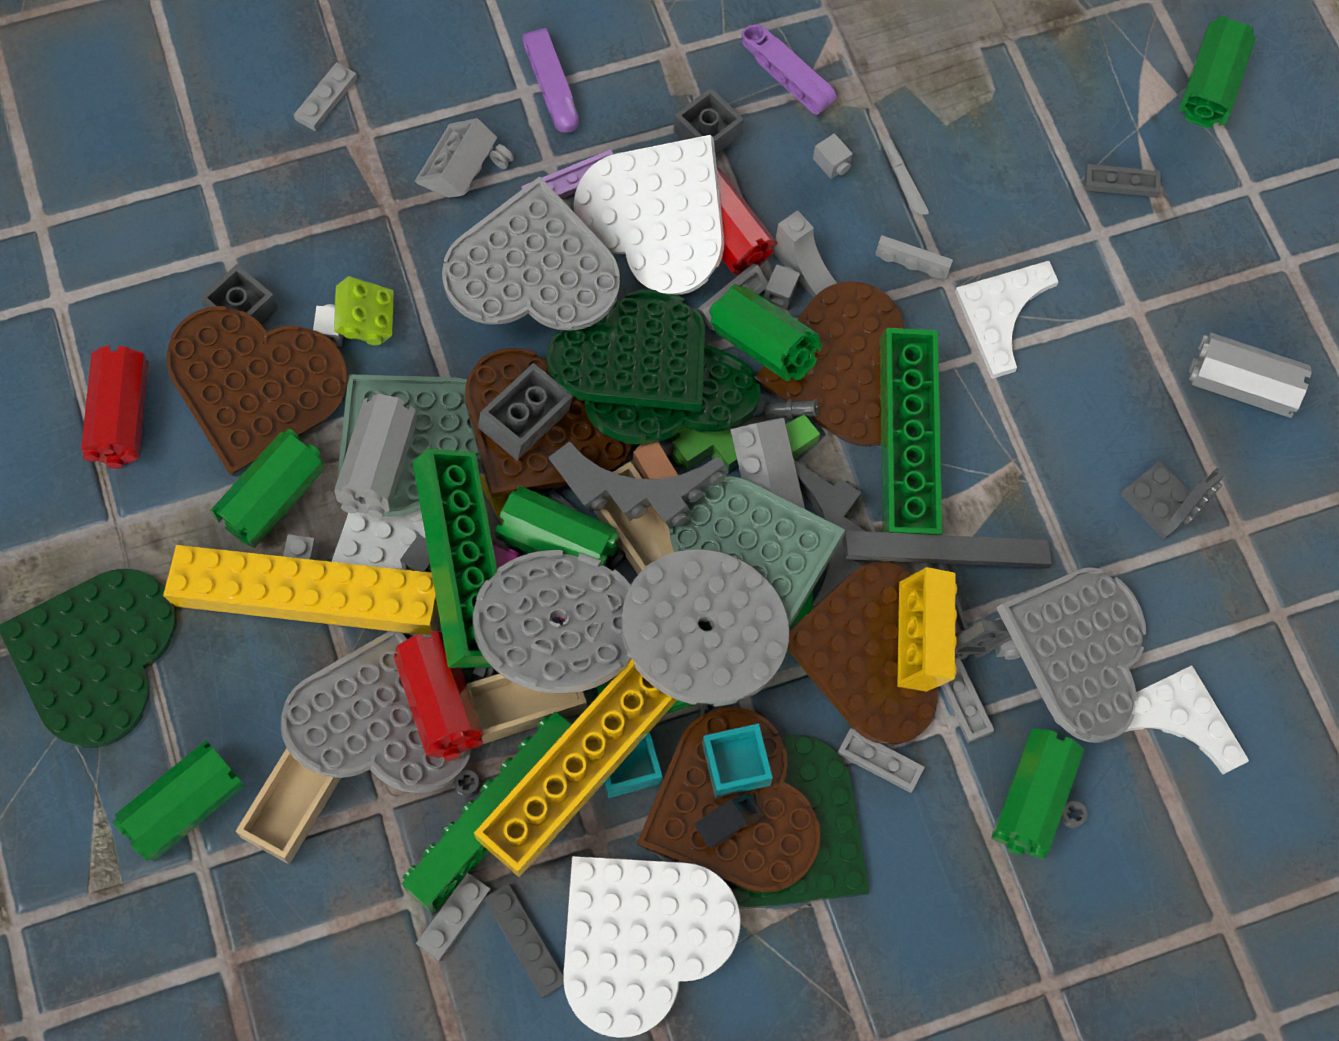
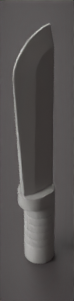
[883,139,929,215]

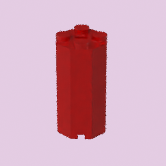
[717,167,777,275]
[81,346,149,469]
[393,631,483,761]

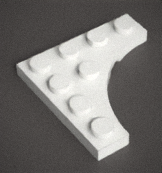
[955,261,1059,379]
[1124,665,1249,775]

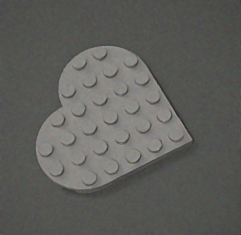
[442,176,620,330]
[996,568,1146,743]
[281,631,471,793]

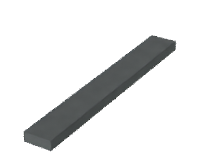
[843,531,1052,568]

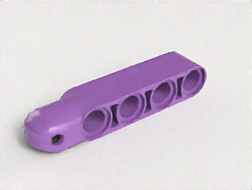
[741,25,837,115]
[522,28,579,133]

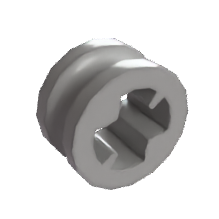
[489,144,514,169]

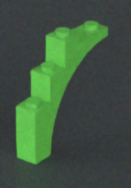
[670,414,820,474]

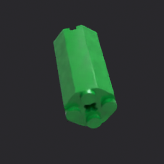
[1178,16,1256,128]
[710,284,822,381]
[210,429,325,548]
[495,485,619,568]
[991,728,1085,860]
[112,740,245,862]

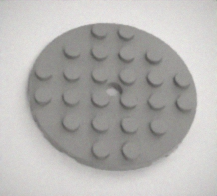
[621,549,789,706]
[473,550,632,693]

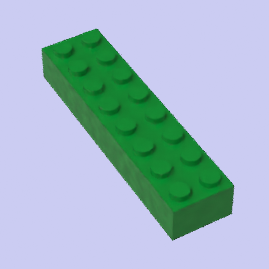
[880,328,942,535]
[413,448,497,668]
[401,711,571,916]

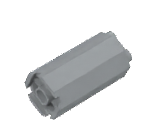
[1188,332,1312,418]
[334,394,417,518]

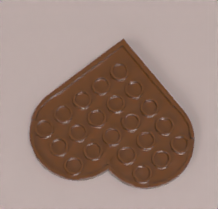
[755,281,904,447]
[166,306,347,475]
[464,348,631,498]
[787,562,937,745]
[637,707,820,893]

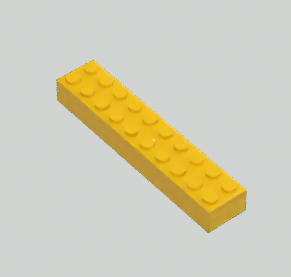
[163,545,439,636]
[474,659,677,877]

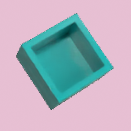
[702,724,772,798]
[604,732,662,799]

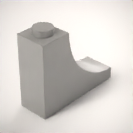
[773,210,837,298]

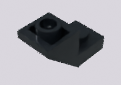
[694,793,764,849]

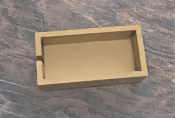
[594,462,674,575]
[466,674,587,744]
[235,748,341,865]

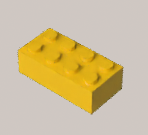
[897,567,957,692]

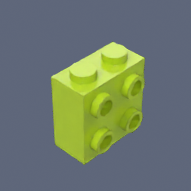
[334,276,394,345]

